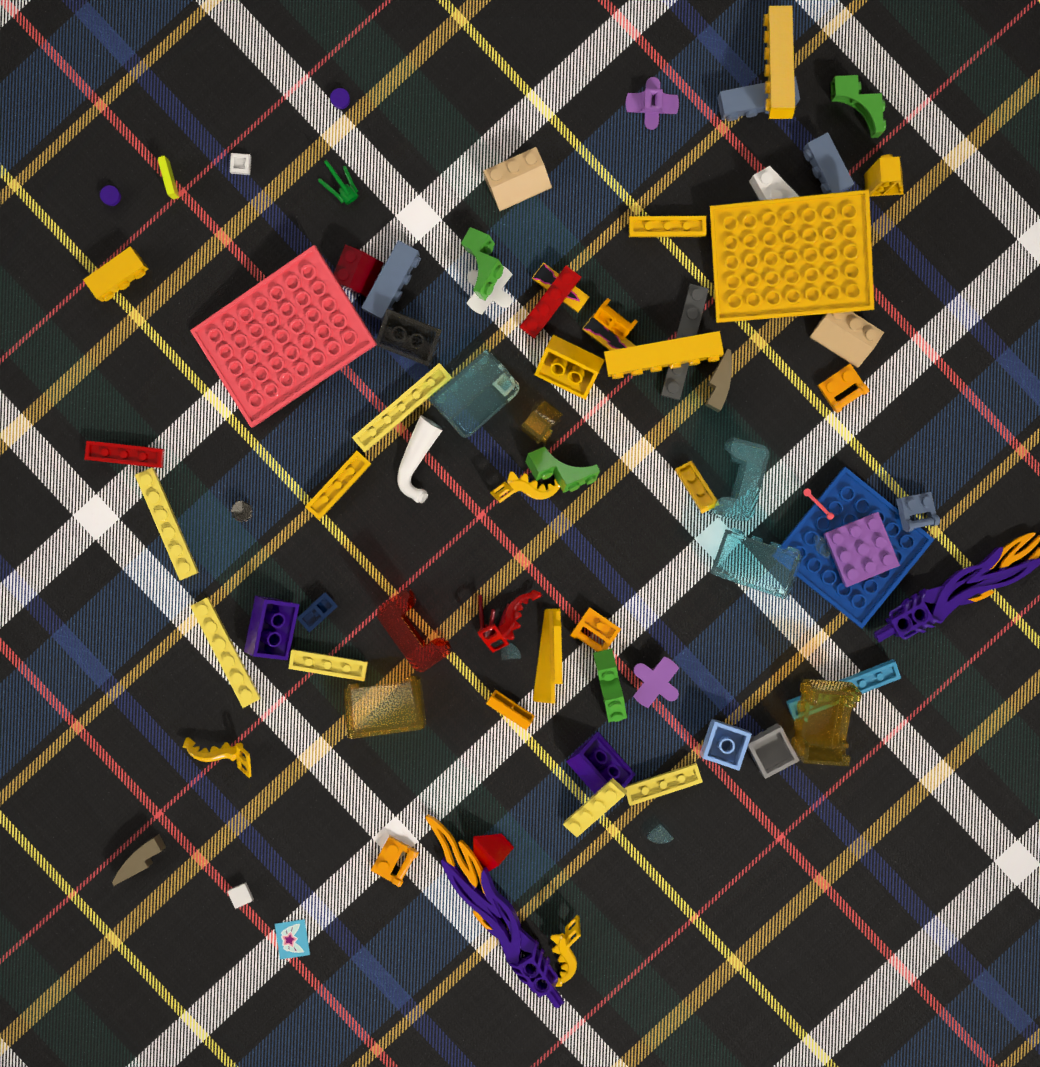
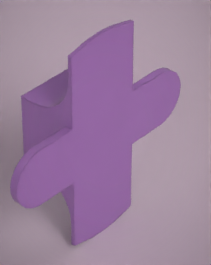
[626,77,679,130]
[633,657,679,708]

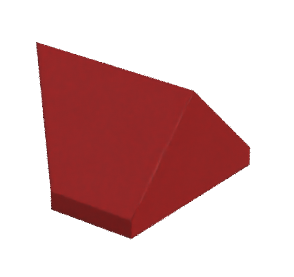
[473,833,514,871]

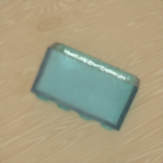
[429,349,519,438]

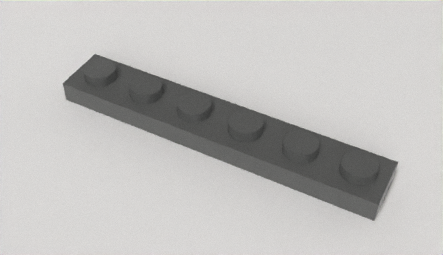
[661,284,709,400]

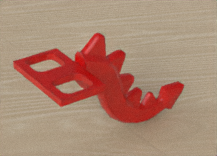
[477,590,542,653]

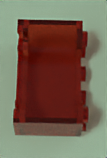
[377,587,453,672]

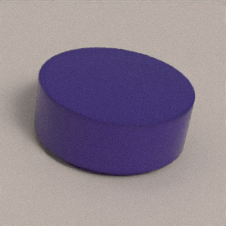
[330,88,350,109]
[100,185,121,206]

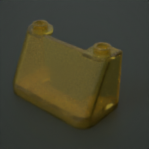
[344,676,427,739]

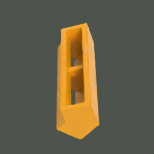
[486,690,535,730]

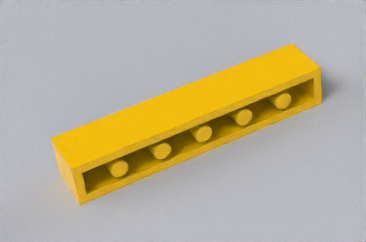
[763,6,795,119]
[604,331,724,379]

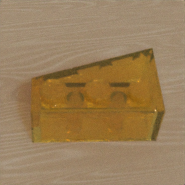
[521,401,563,444]

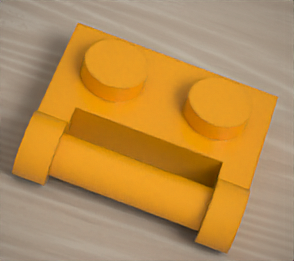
[817,363,870,414]
[570,607,621,652]
[371,835,419,887]

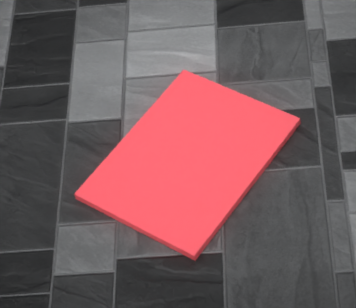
[190,245,377,428]

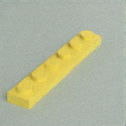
[352,363,452,452]
[135,467,199,580]
[190,597,261,708]

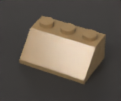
[483,147,552,211]
[810,312,884,368]

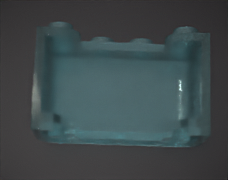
[707,437,769,522]
[710,528,803,600]

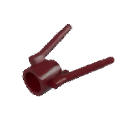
[478,595,510,642]

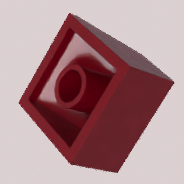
[334,244,384,298]

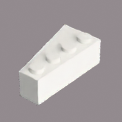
[749,166,799,201]

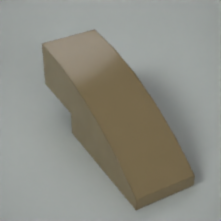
[705,349,732,412]
[112,834,166,886]

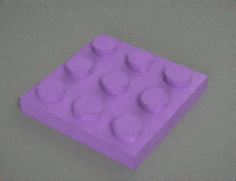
[823,512,900,587]

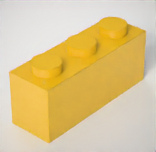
[83,246,149,302]

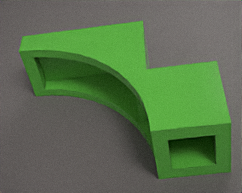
[830,75,886,138]
[461,227,504,301]
[525,447,600,493]
[593,649,627,723]

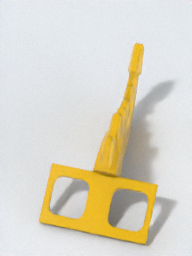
[490,471,560,503]
[183,737,251,778]
[551,915,581,987]

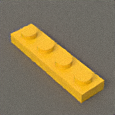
[629,216,706,237]
[305,451,371,520]

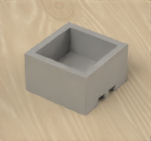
[747,724,799,779]

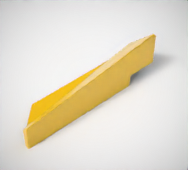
[533,609,563,704]

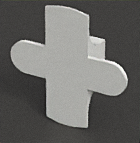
[467,266,513,315]

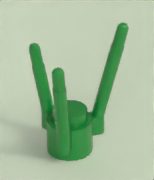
[318,160,359,205]

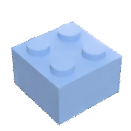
[699,719,752,770]

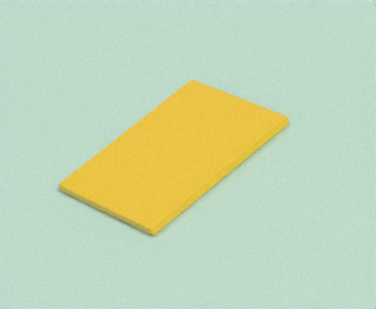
[710,189,874,323]

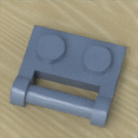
[896,492,940,532]

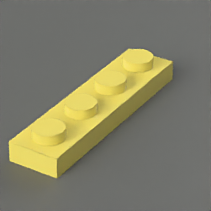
[288,649,368,681]
[624,763,703,806]
[563,778,627,837]

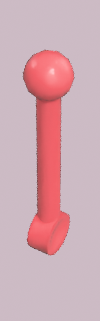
[803,488,834,520]

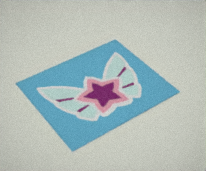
[275,919,310,959]

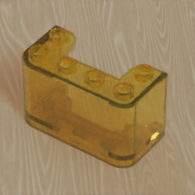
[791,679,862,766]

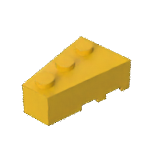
[864,154,904,196]

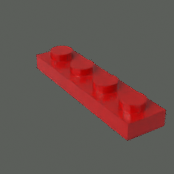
[520,265,582,339]
[84,441,165,468]

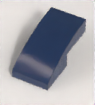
[297,592,338,633]

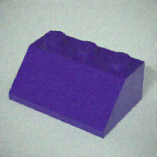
[244,595,299,660]
[566,732,636,794]

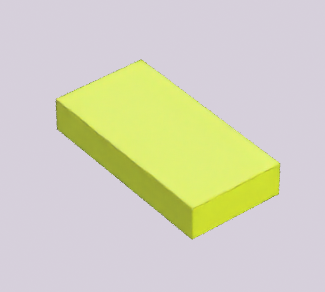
[158,156,180,199]

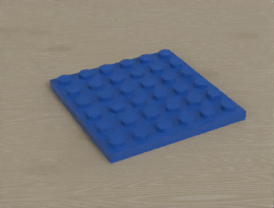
[772,467,935,628]

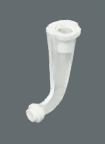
[397,415,443,503]

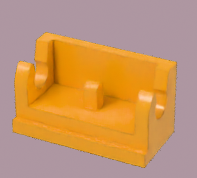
[593,298,638,340]

